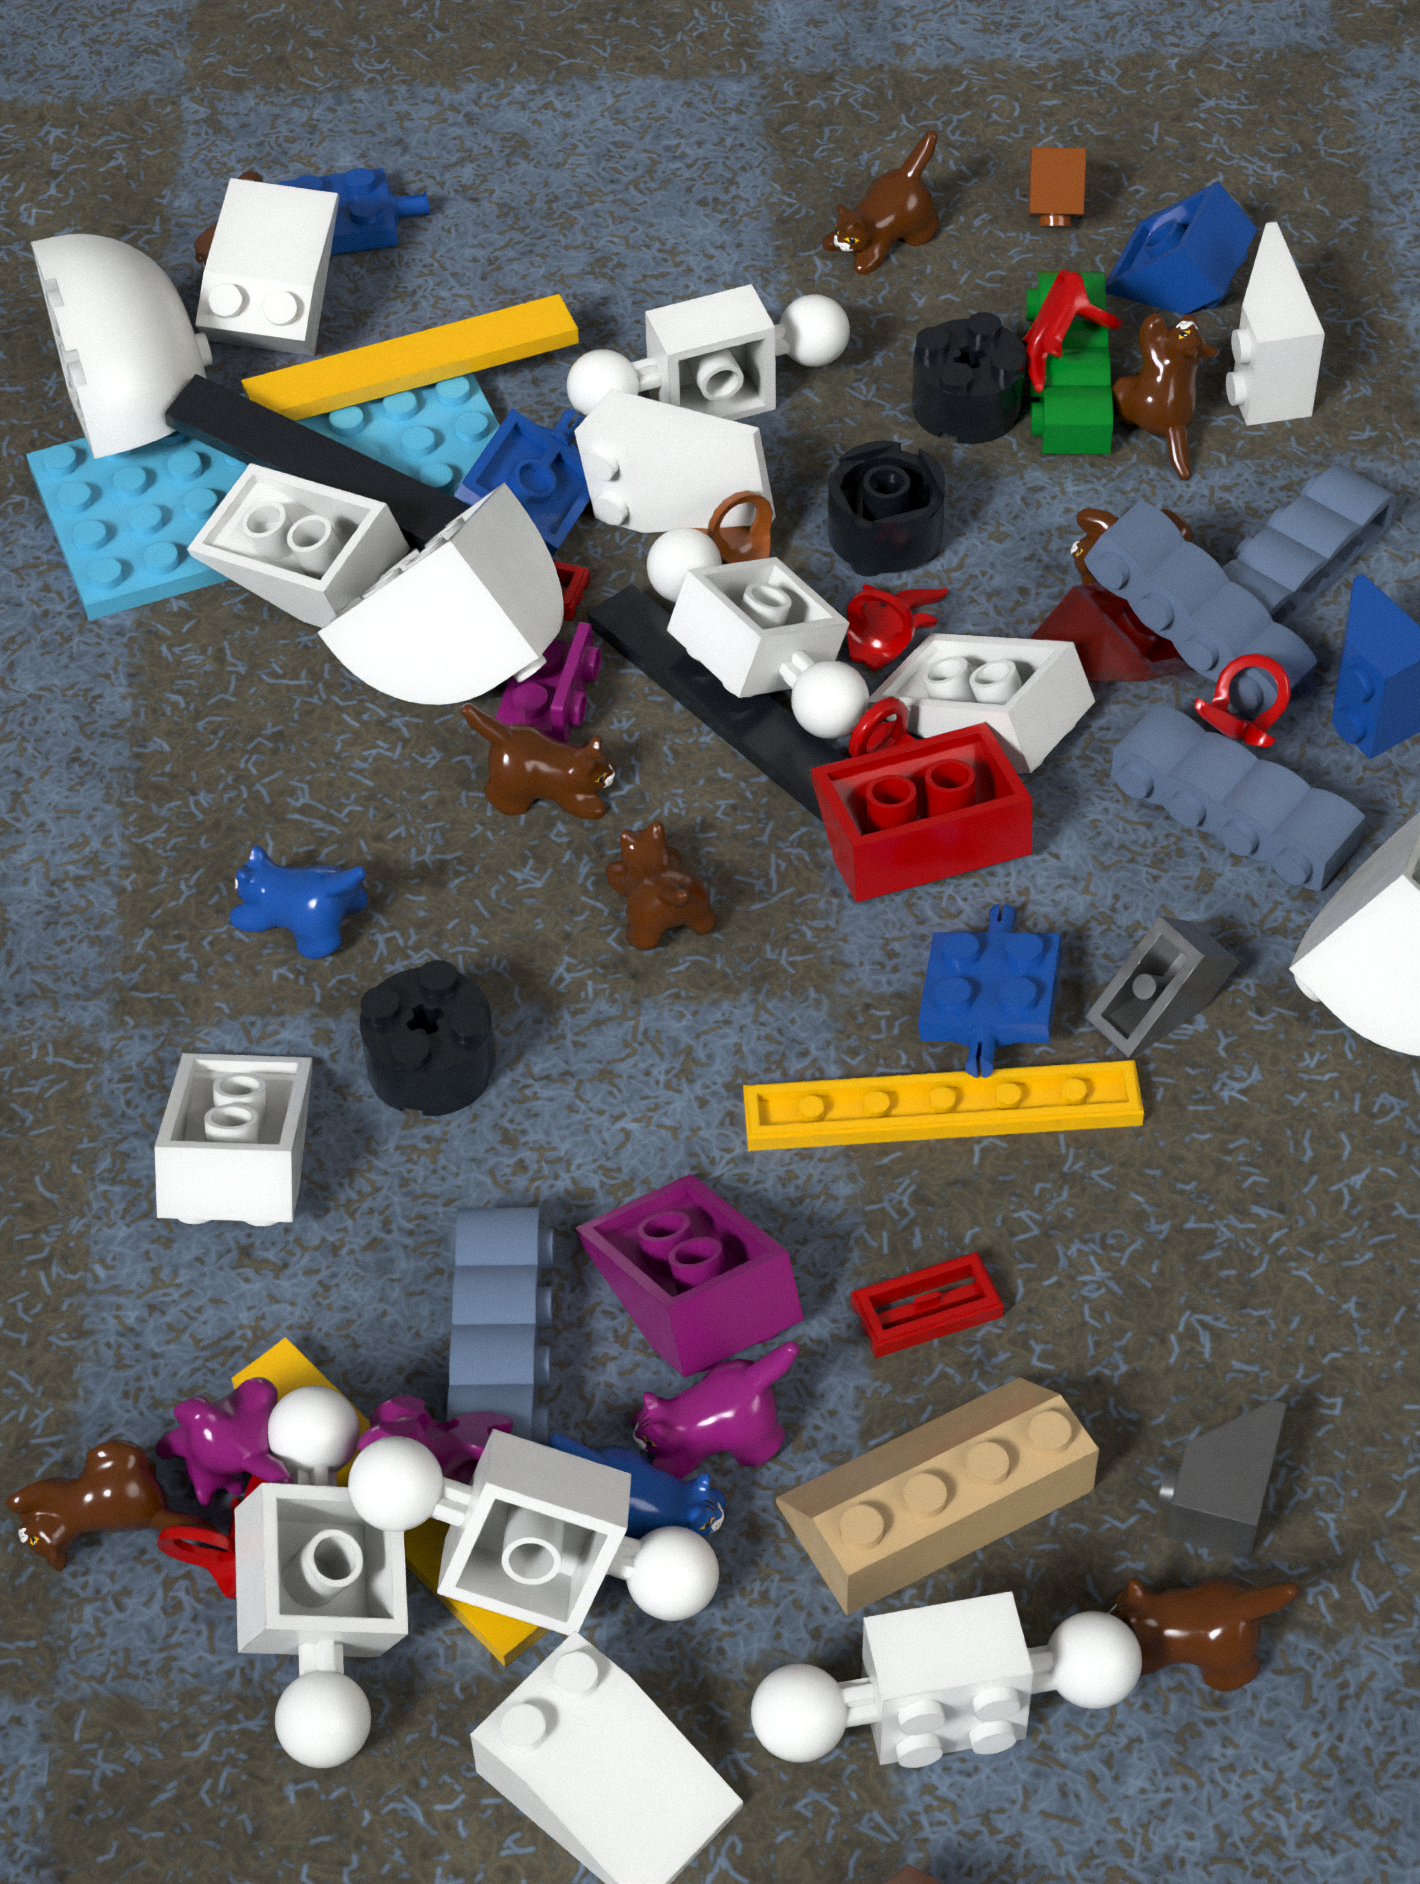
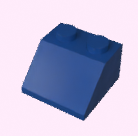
[1105,182,1257,315]
[1331,574,1420,759]

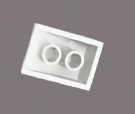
[195,178,339,356]
[1226,222,1325,426]
[574,389,776,533]
[187,463,410,628]
[868,633,1095,774]
[155,1053,313,1226]
[470,1631,743,1884]

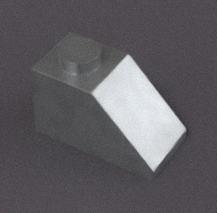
[1085,916,1239,1058]
[1157,1400,1287,1559]

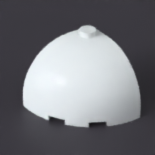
[31,234,213,459]
[318,482,564,705]
[1289,812,1420,1056]

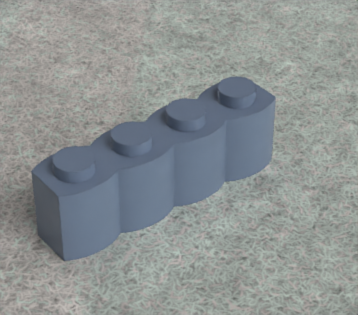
[1222,464,1396,627]
[1083,500,1318,720]
[1111,704,1366,891]
[447,1207,555,1447]

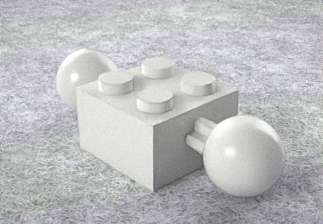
[567,284,850,421]
[647,528,869,739]
[234,1386,408,1768]
[348,1429,719,1636]
[751,1591,1142,1768]

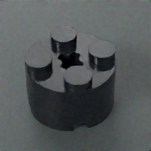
[912,312,1027,444]
[828,441,945,577]
[360,960,496,1116]

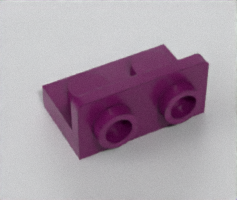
[496,622,602,743]

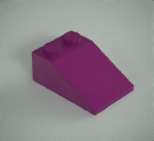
[575,1174,804,1378]

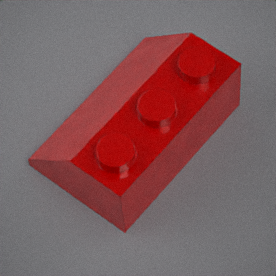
[811,722,1032,903]

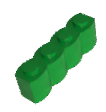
[1025,271,1113,454]

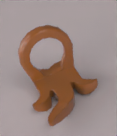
[693,490,773,565]

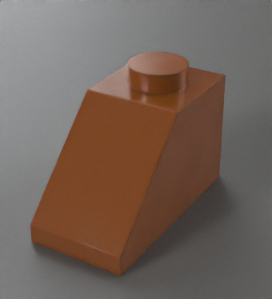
[1028,147,1086,228]

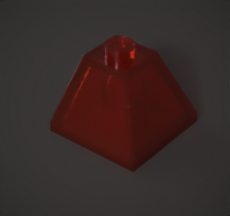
[1030,582,1194,681]

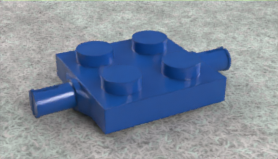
[279,168,430,255]
[454,408,590,558]
[918,904,1063,1078]

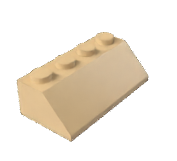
[776,1377,1099,1616]

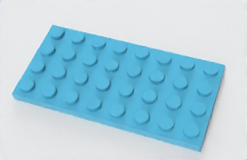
[26,373,500,620]

